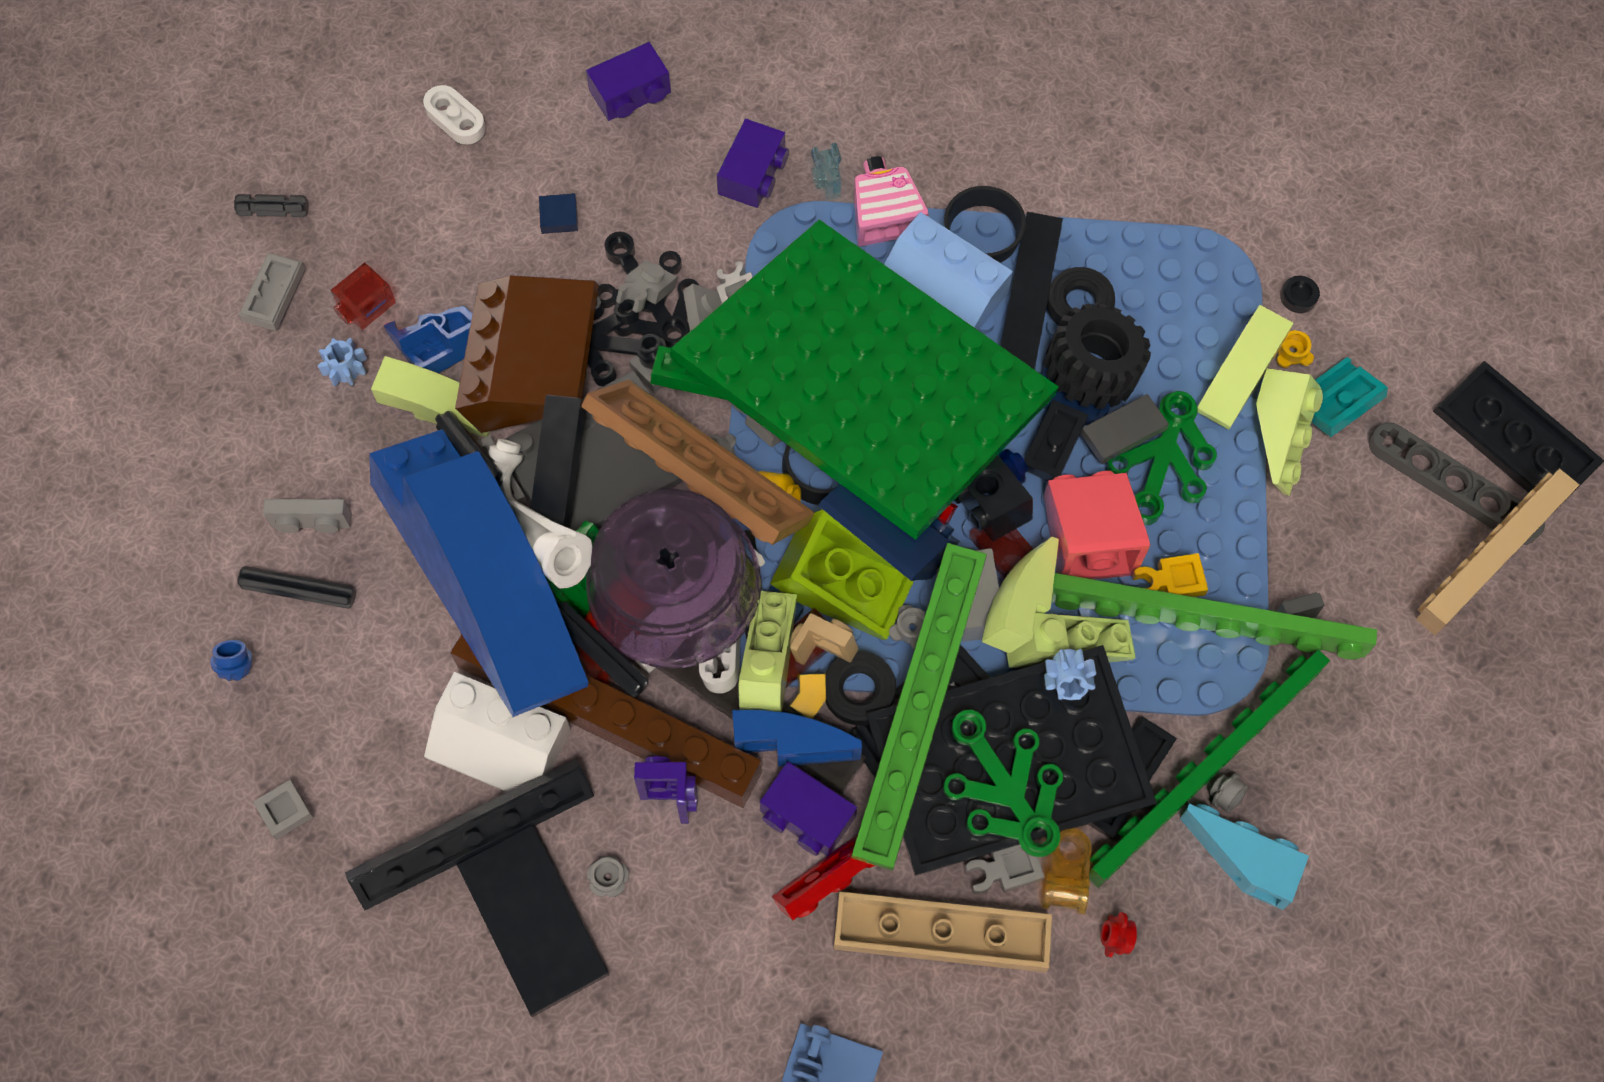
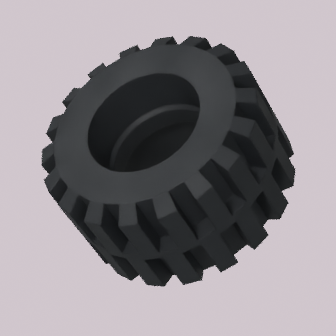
[1044,304,1151,409]

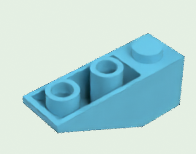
[1180,804,1309,910]

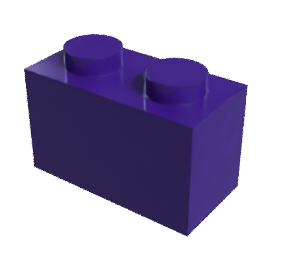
[586,42,671,121]
[717,118,789,208]
[759,762,857,856]

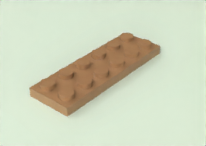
[581,379,815,545]

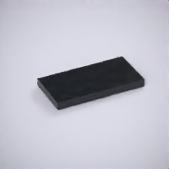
[1433,361,1604,513]
[457,825,609,1017]

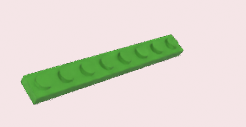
[852,543,987,871]
[1051,573,1377,660]

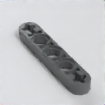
[1369,422,1545,545]

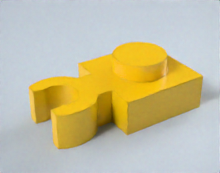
[1132,553,1208,597]

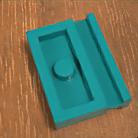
[1311,357,1388,438]

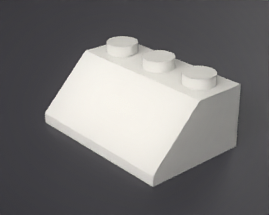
[424,672,571,792]

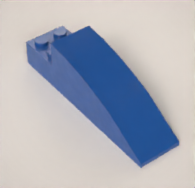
[369,429,588,717]

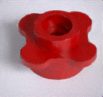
[1100,912,1137,958]

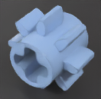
[318,338,367,386]
[1044,649,1097,700]

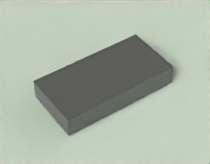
[1081,394,1169,464]

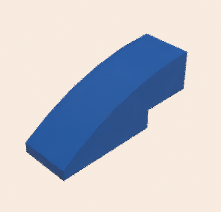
[732,710,862,767]

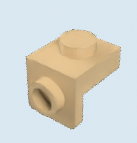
[790,613,858,665]

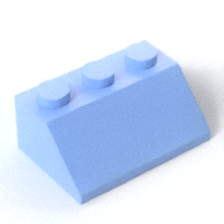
[884,212,1013,330]

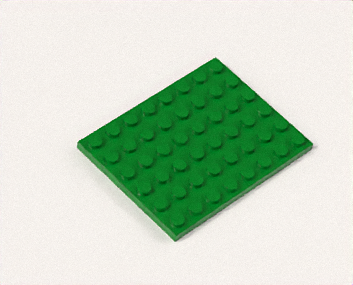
[670,219,1059,540]

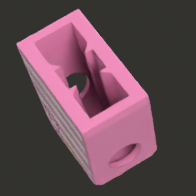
[854,156,929,247]

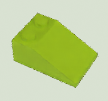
[770,509,914,640]

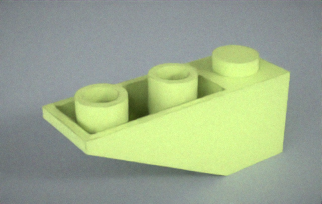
[1256,368,1323,496]
[739,590,797,712]
[1007,613,1136,669]

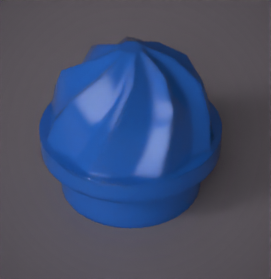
[210,640,253,682]

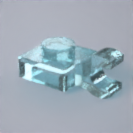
[811,143,842,200]

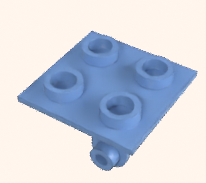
[782,1024,883,1082]

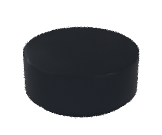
[1280,276,1320,313]

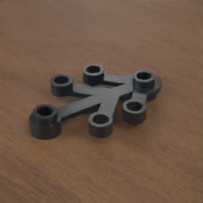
[597,231,699,348]
[587,296,667,387]

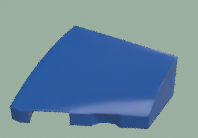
[384,305,473,373]

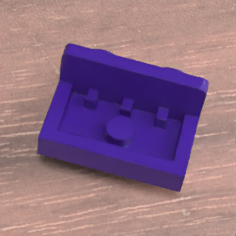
[634,756,698,824]

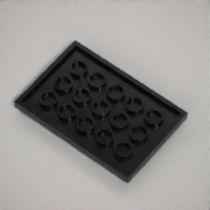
[866,645,1157,876]

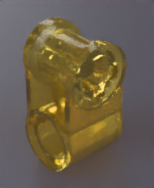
[1041,829,1092,915]

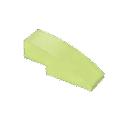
[1197,305,1294,430]
[371,356,490,437]
[982,536,1059,653]

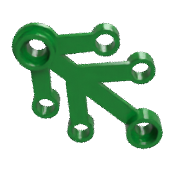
[1106,391,1217,525]
[943,710,1063,857]

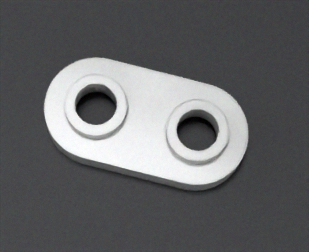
[423,85,486,145]

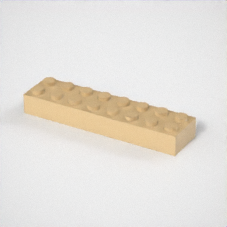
[1416,468,1579,636]
[834,891,1052,973]

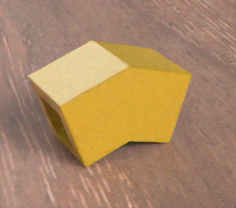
[788,674,826,719]

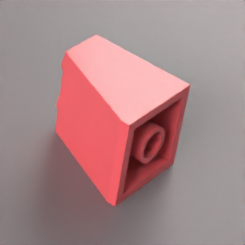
[1043,471,1150,580]

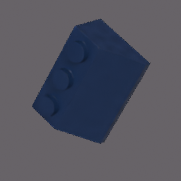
[818,484,960,581]

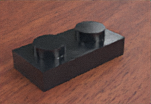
[1021,400,1088,481]

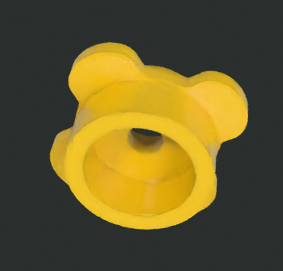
[1276,330,1314,368]

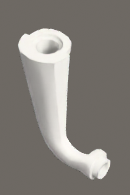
[489,439,593,588]

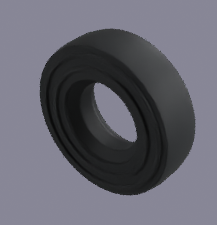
[1047,267,1115,325]
[825,651,896,725]

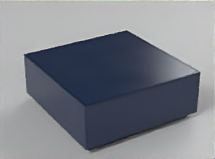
[539,193,578,234]

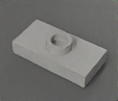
[239,253,305,331]

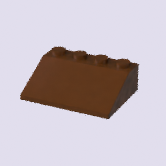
[455,275,599,433]

